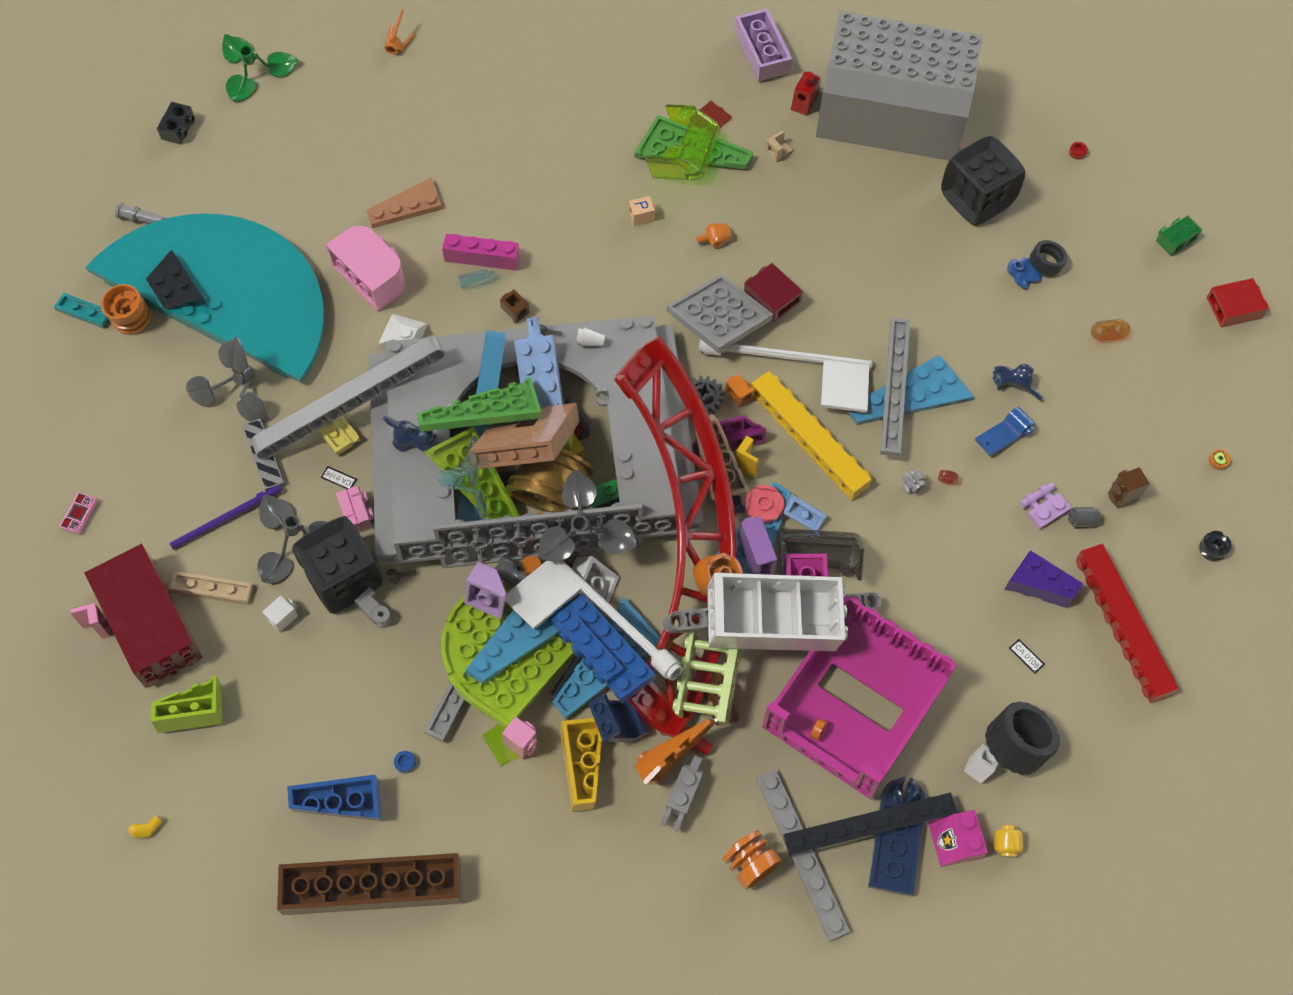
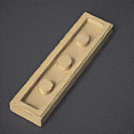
[168,571,254,605]

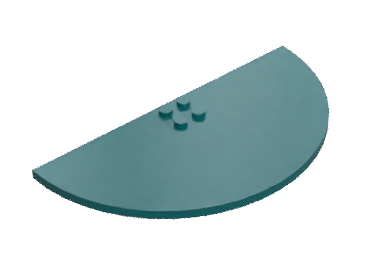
[85,213,325,383]

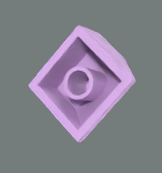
[464,562,506,620]

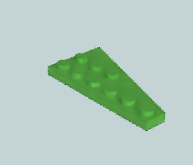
[634,115,754,169]
[417,377,542,432]

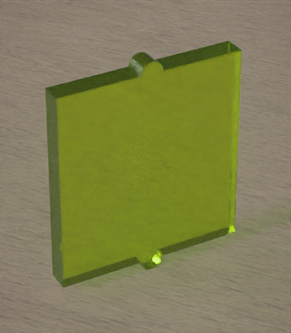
[482,724,518,766]

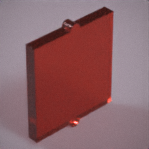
[690,100,732,135]

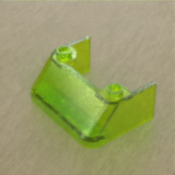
[645,104,720,180]

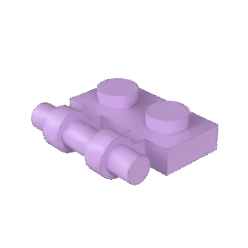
[1019,483,1072,530]

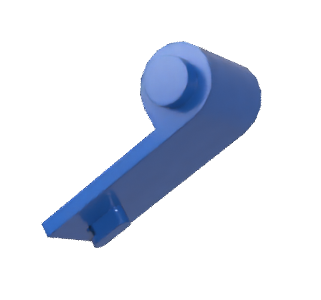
[975,407,1035,456]

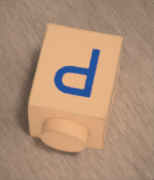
[629,196,657,226]

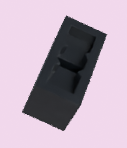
[157,101,195,145]

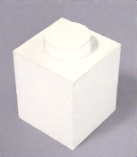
[262,595,298,632]
[964,744,998,783]

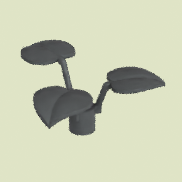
[186,337,270,423]
[538,470,636,561]
[257,494,328,583]

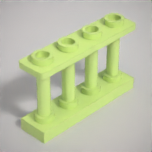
[673,631,742,725]

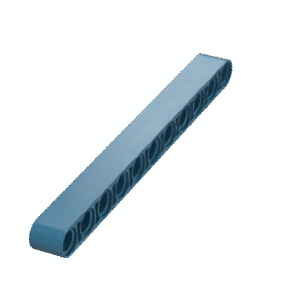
[456,330,506,522]

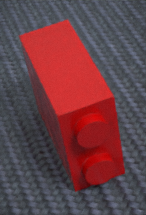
[1206,278,1269,328]

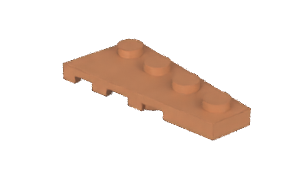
[367,177,442,228]

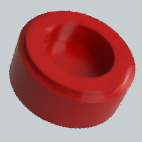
[1069,142,1088,160]

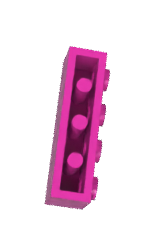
[442,234,520,271]

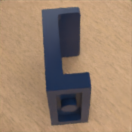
[588,694,649,742]

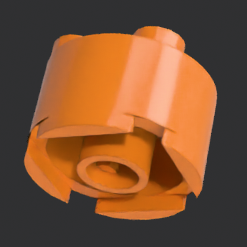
[693,553,743,596]

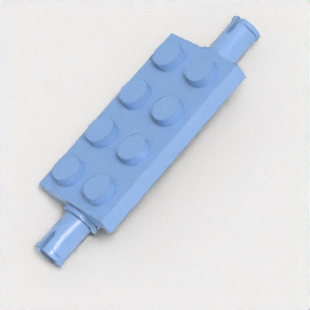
[514,317,564,407]

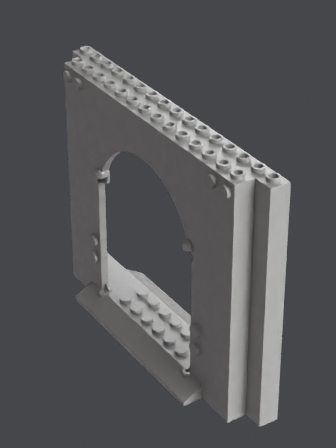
[369,315,704,569]

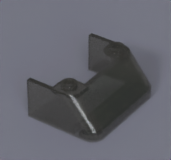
[777,529,864,581]

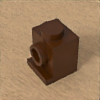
[500,289,530,324]

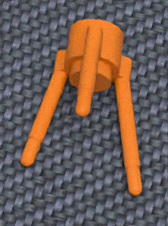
[385,9,415,55]

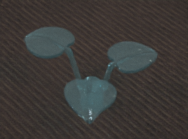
[439,436,487,520]

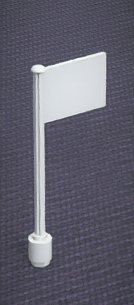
[699,339,873,412]
[505,560,683,680]

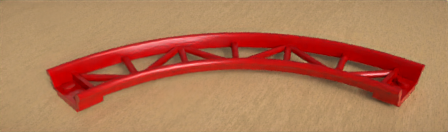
[614,335,737,738]

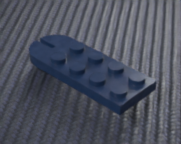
[868,777,925,897]

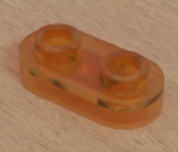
[1091,319,1130,341]

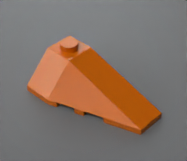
[635,719,716,784]

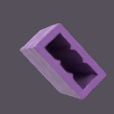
[739,516,777,575]

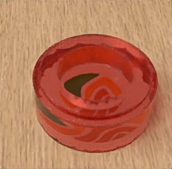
[938,470,959,485]

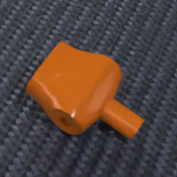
[696,223,732,248]

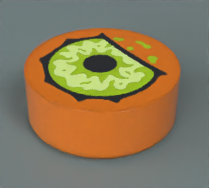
[1209,450,1231,470]

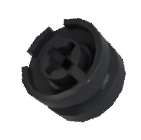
[1199,531,1232,562]

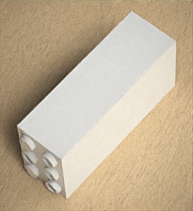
[707,573,848,651]

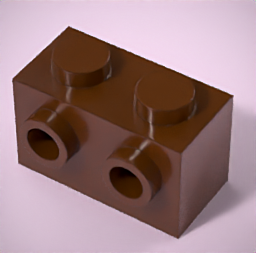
[1108,467,1150,509]

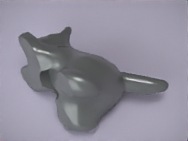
[495,557,530,586]

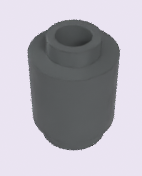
[1068,507,1100,527]

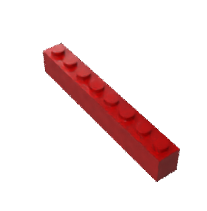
[1076,543,1179,704]

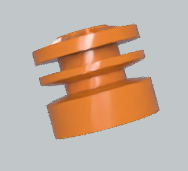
[101,284,152,335]
[722,830,782,890]

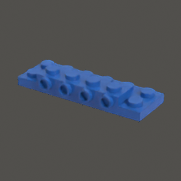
[549,594,657,703]

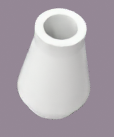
[576,327,605,346]

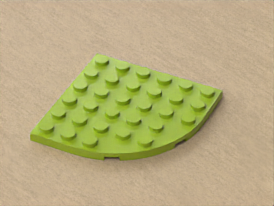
[441,588,574,729]

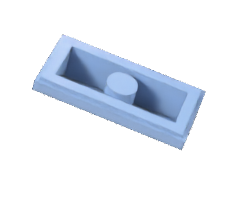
[782,494,827,533]

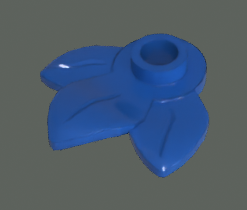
[1007,257,1041,289]

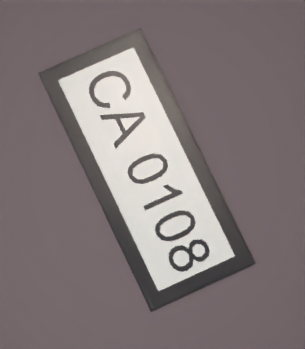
[320,466,357,490]
[1009,639,1045,674]

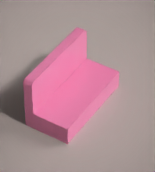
[70,603,110,639]

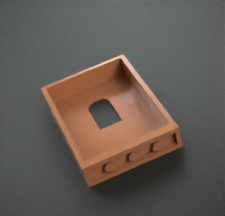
[470,403,580,469]

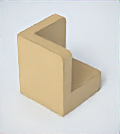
[765,130,792,162]

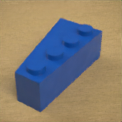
[287,775,382,821]

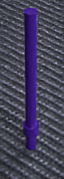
[169,485,282,550]

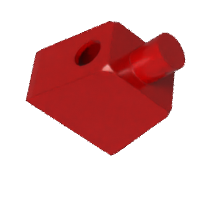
[791,71,821,116]

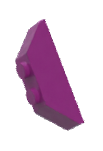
[692,415,766,457]

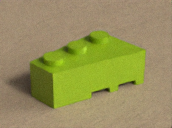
[151,675,222,733]

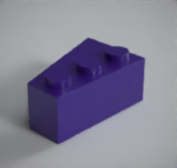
[1004,550,1083,608]

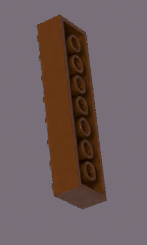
[277,853,461,915]

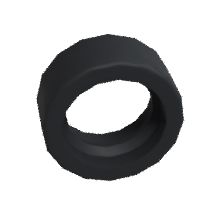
[1029,240,1068,276]

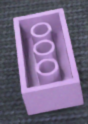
[734,8,792,81]

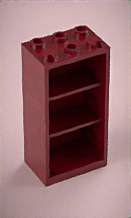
[84,543,203,688]

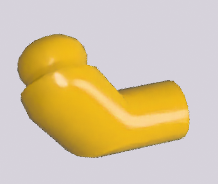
[128,815,163,839]

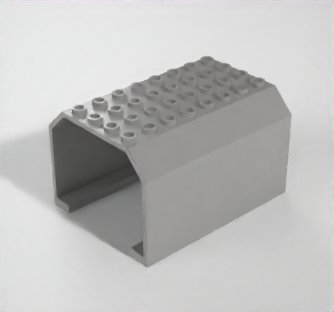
[816,11,983,161]

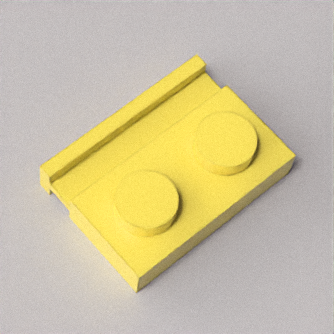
[318,416,361,456]

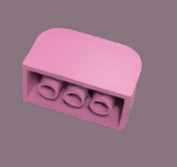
[326,226,405,312]

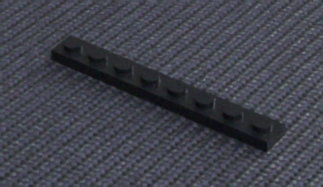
[783,792,958,857]

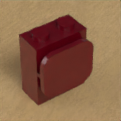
[744,263,803,322]

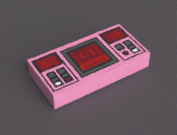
[59,492,98,535]

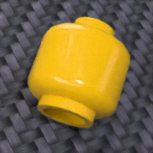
[994,825,1023,857]

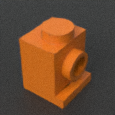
[725,374,755,408]

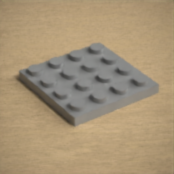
[667,274,773,353]

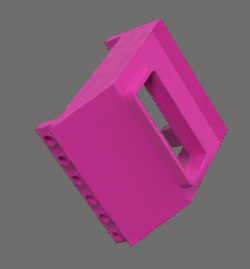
[762,595,957,800]

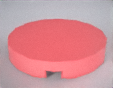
[744,485,784,523]

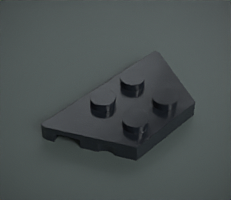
[146,250,205,309]

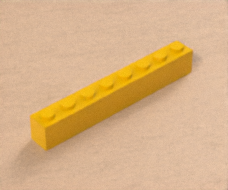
[751,371,872,501]

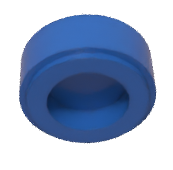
[394,751,416,774]

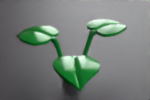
[222,34,298,101]

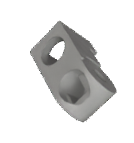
[354,587,392,628]

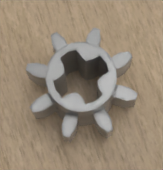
[902,469,926,494]

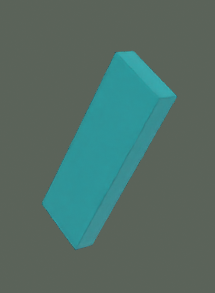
[54,293,110,329]

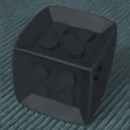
[941,136,1025,226]
[292,516,383,613]

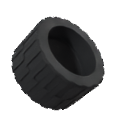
[985,701,1060,775]

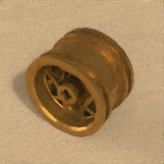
[505,449,594,512]

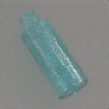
[458,269,496,288]

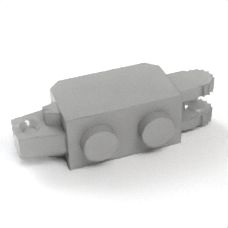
[661,755,703,832]

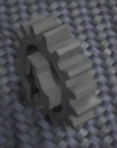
[692,375,724,414]

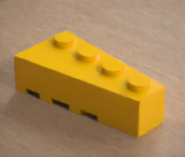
[560,718,602,812]

